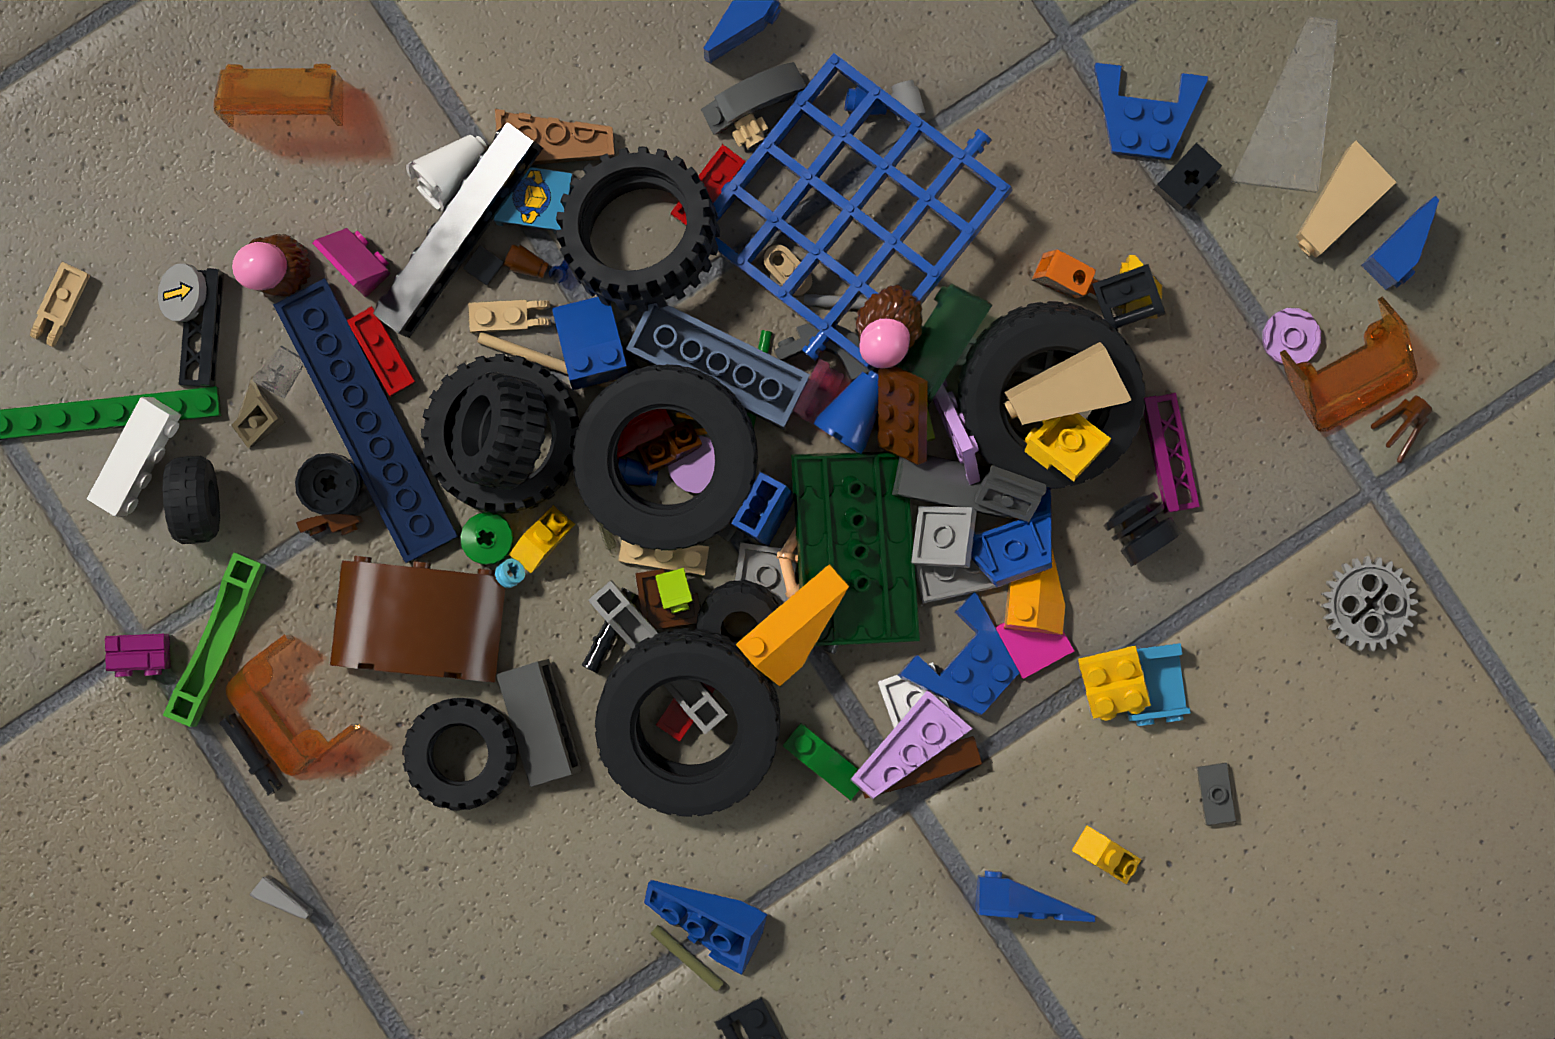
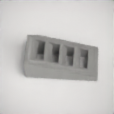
[250,875,313,919]

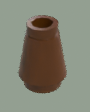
[503,244,549,279]

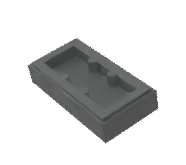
[1196,763,1236,825]

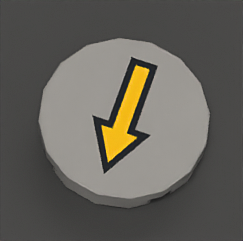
[158,264,207,322]

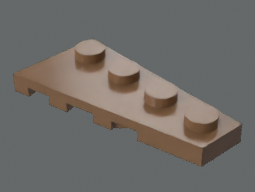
[495,109,615,165]

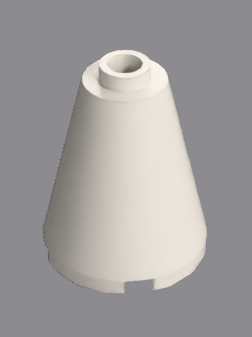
[406,135,488,211]

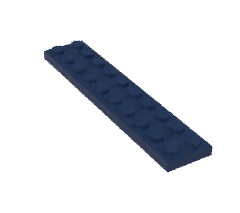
[273,278,458,564]

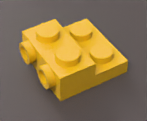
[1024,413,1111,481]
[1078,645,1151,721]

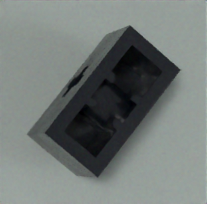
[1153,142,1222,212]

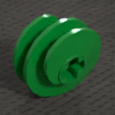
[460,512,514,565]

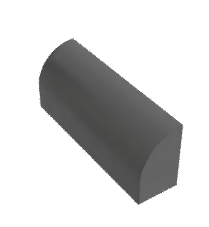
[892,455,1011,518]
[496,659,583,787]

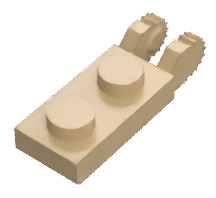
[30,262,91,347]
[468,300,551,333]

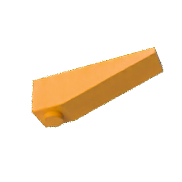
[1004,518,1065,635]
[736,564,849,686]

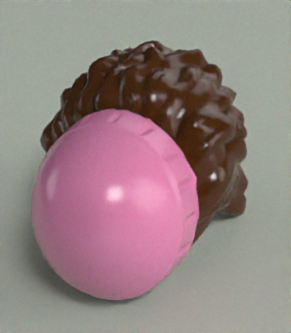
[232,234,311,298]
[856,285,923,368]

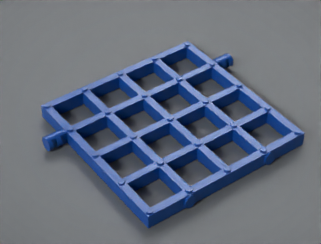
[713,53,1013,370]

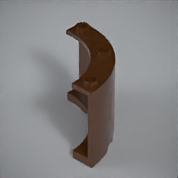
[330,556,505,683]

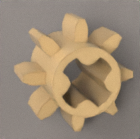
[732,114,769,150]

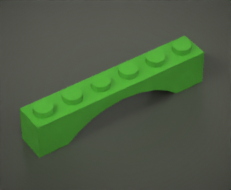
[163,552,267,727]

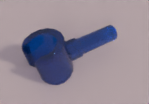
[549,260,569,283]

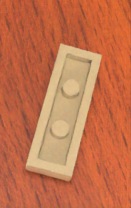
[618,540,710,575]

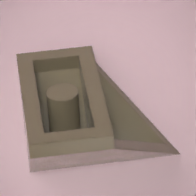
[231,377,286,448]

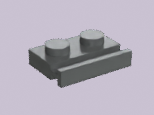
[975,465,1046,522]

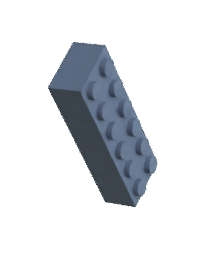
[626,303,810,430]

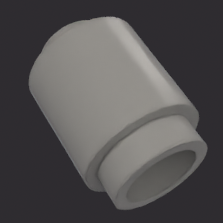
[890,80,926,126]

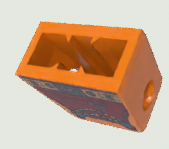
[1032,249,1099,300]

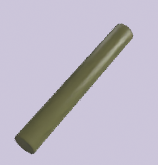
[650,925,724,992]

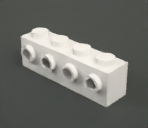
[87,397,181,517]

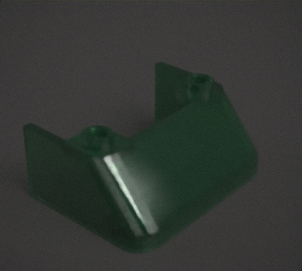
[895,283,993,408]

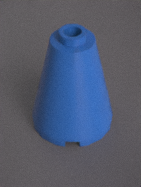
[813,370,878,454]

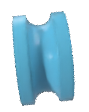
[495,558,525,588]

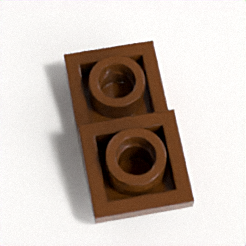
[635,420,702,475]
[296,514,363,536]

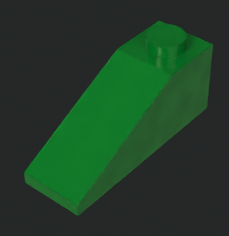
[782,723,860,801]

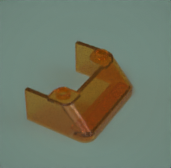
[213,64,343,127]
[1280,296,1418,432]
[226,634,361,776]

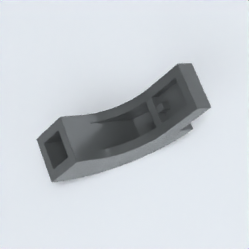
[701,62,806,135]
[774,323,878,382]

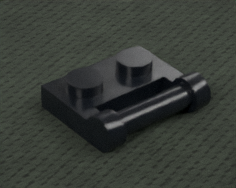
[1093,264,1166,331]
[714,997,783,1039]

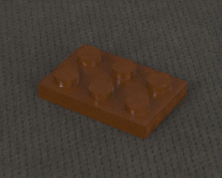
[878,366,928,465]

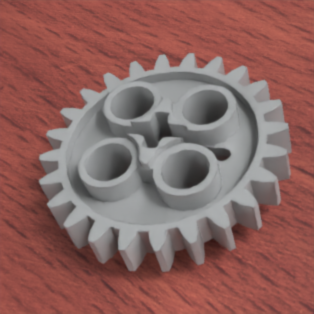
[1321,556,1418,651]

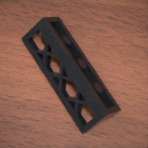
[178,268,224,387]

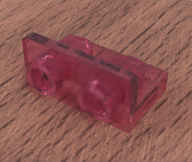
[793,359,844,426]

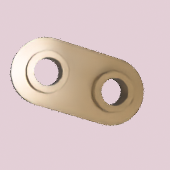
[764,245,812,296]

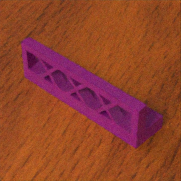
[1144,393,1200,514]

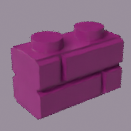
[105,633,171,677]

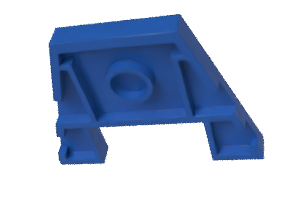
[1094,63,1208,161]
[971,487,1052,587]
[898,592,1019,716]

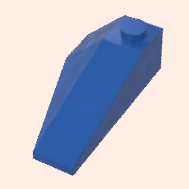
[975,870,1095,922]
[644,880,767,975]

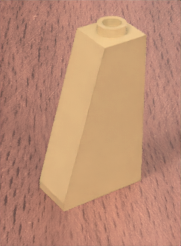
[1296,141,1396,258]
[1004,342,1131,425]

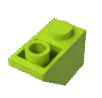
[655,567,694,614]

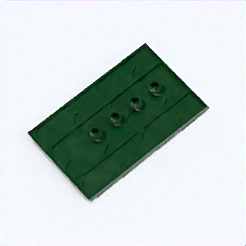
[791,452,920,646]

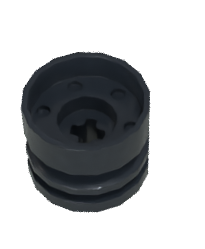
[295,453,362,515]
[1103,492,1182,567]

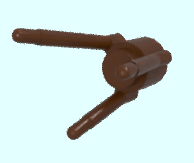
[1371,395,1432,463]

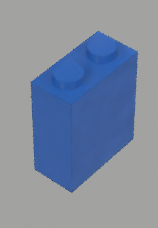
[731,472,794,546]

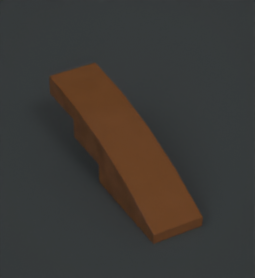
[856,736,982,799]

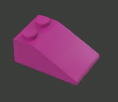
[312,228,391,297]

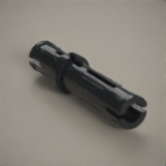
[581,587,639,674]
[219,713,284,796]

